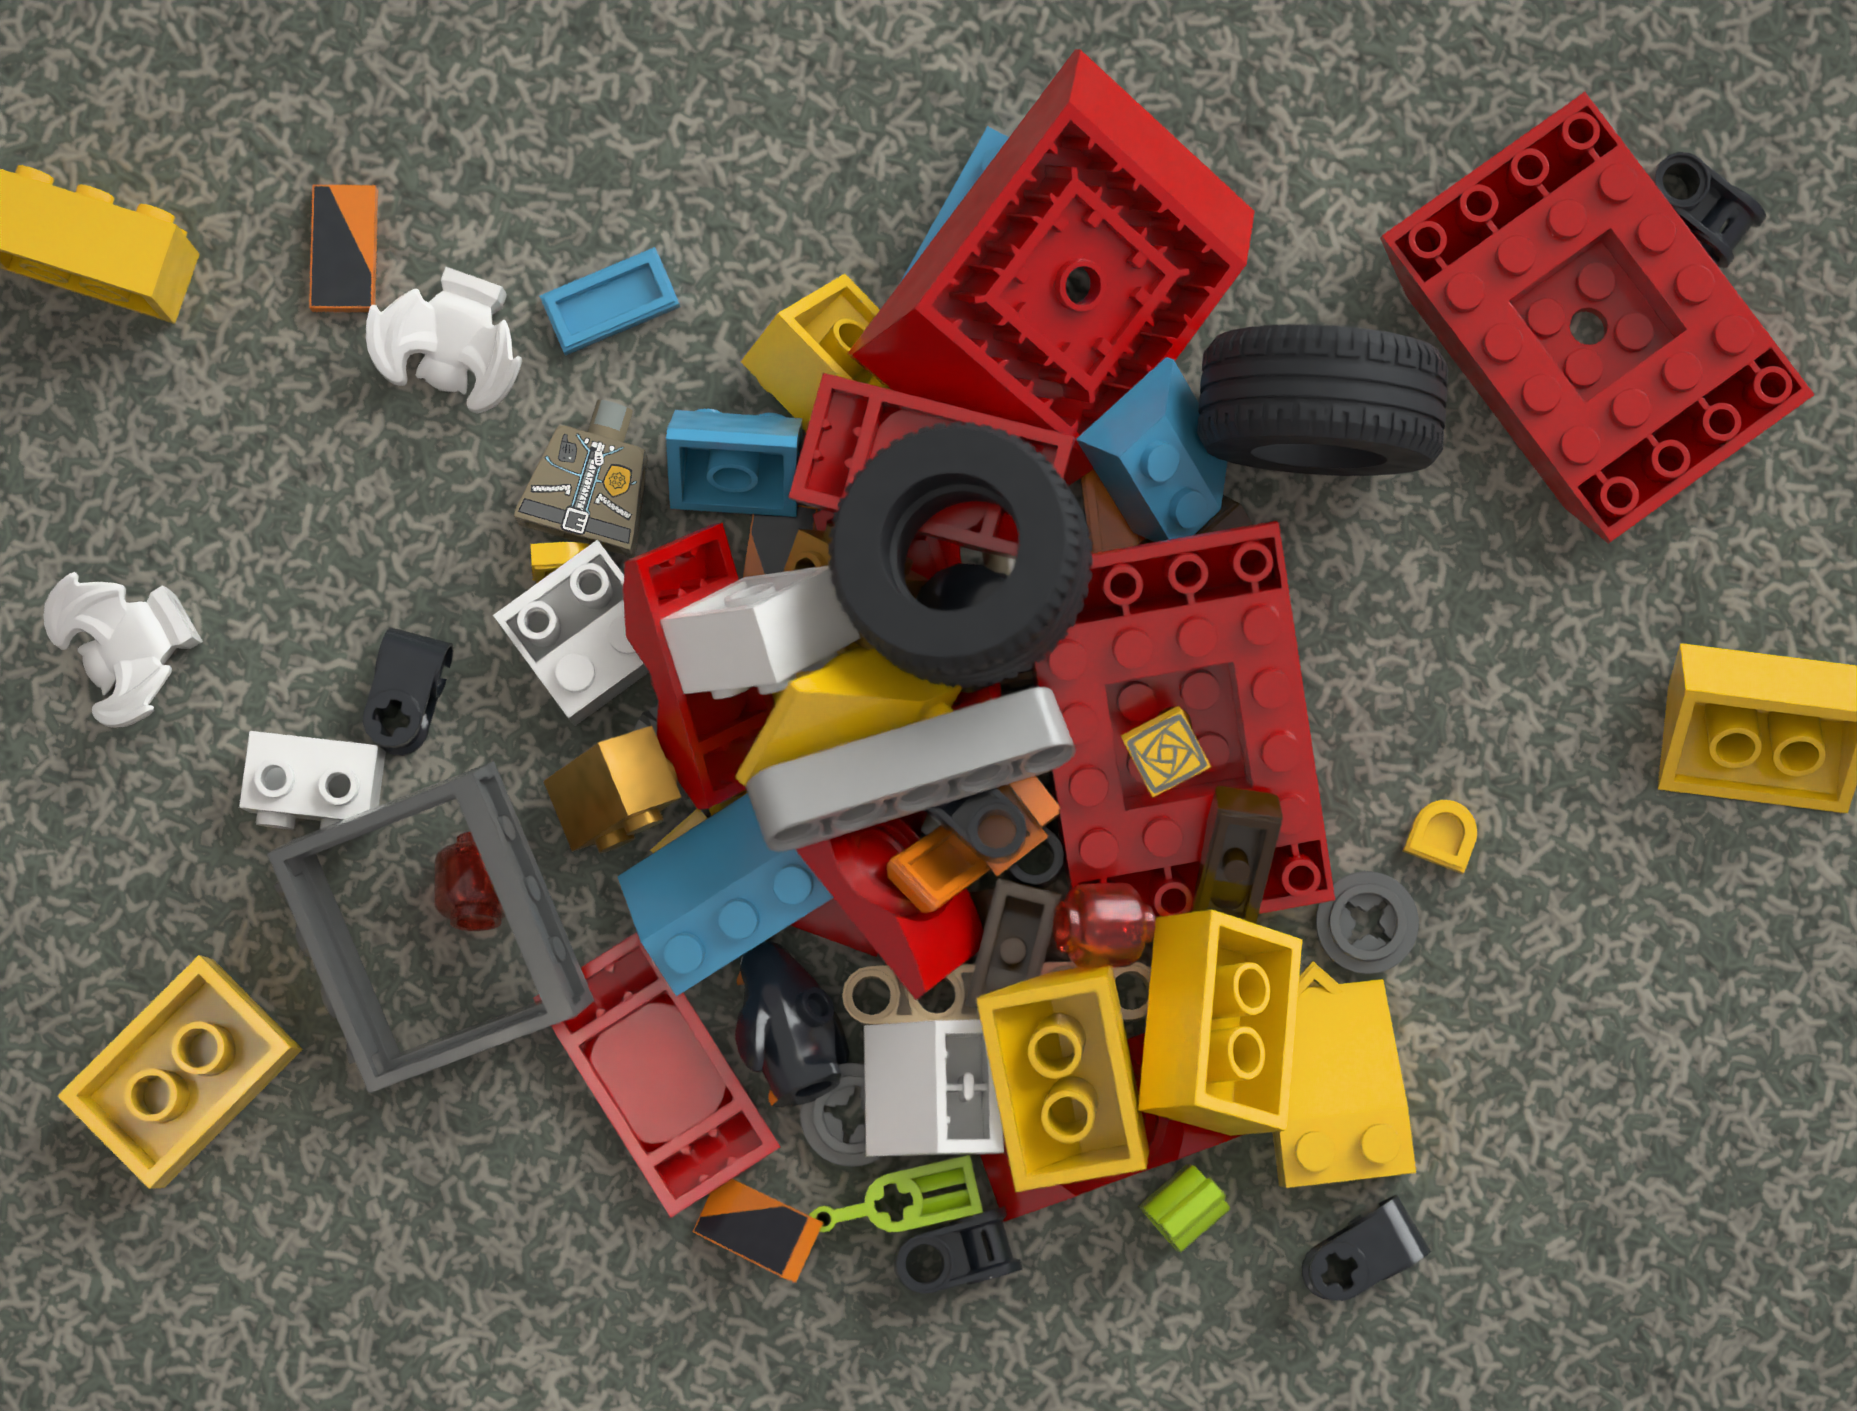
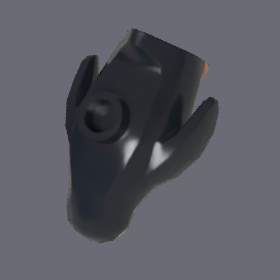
[735,941,849,1108]

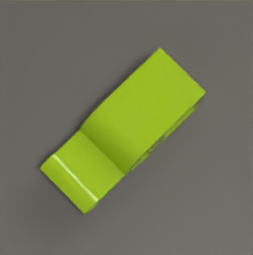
[809,1155,983,1232]
[1138,1164,1231,1252]

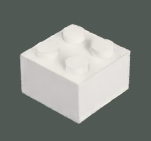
[660,566,860,699]

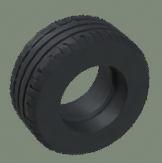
[1197,324,1448,476]
[828,422,1093,688]

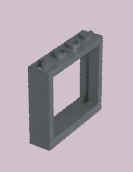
[267,761,594,1093]

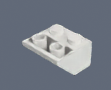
[493,540,649,726]
[863,1020,1004,1156]

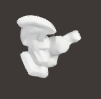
[366,267,522,413]
[44,572,203,727]

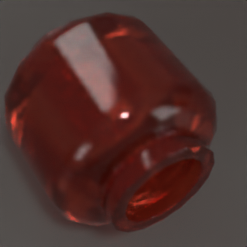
[434,832,506,931]
[1053,882,1155,969]

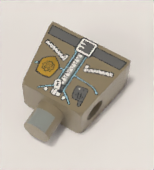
[514,400,648,558]

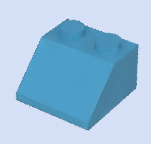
[1076,357,1227,542]
[666,409,802,517]

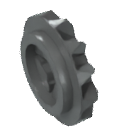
[1316,871,1419,974]
[800,1063,883,1167]

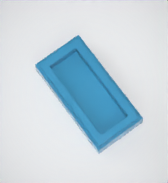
[540,247,680,356]

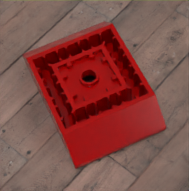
[847,49,1255,486]
[1380,92,1815,544]
[1031,521,1335,946]

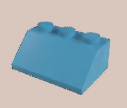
[617,793,833,996]

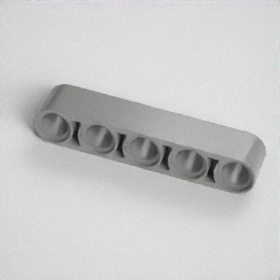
[746,687,1076,851]

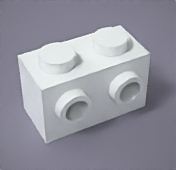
[239,731,386,829]

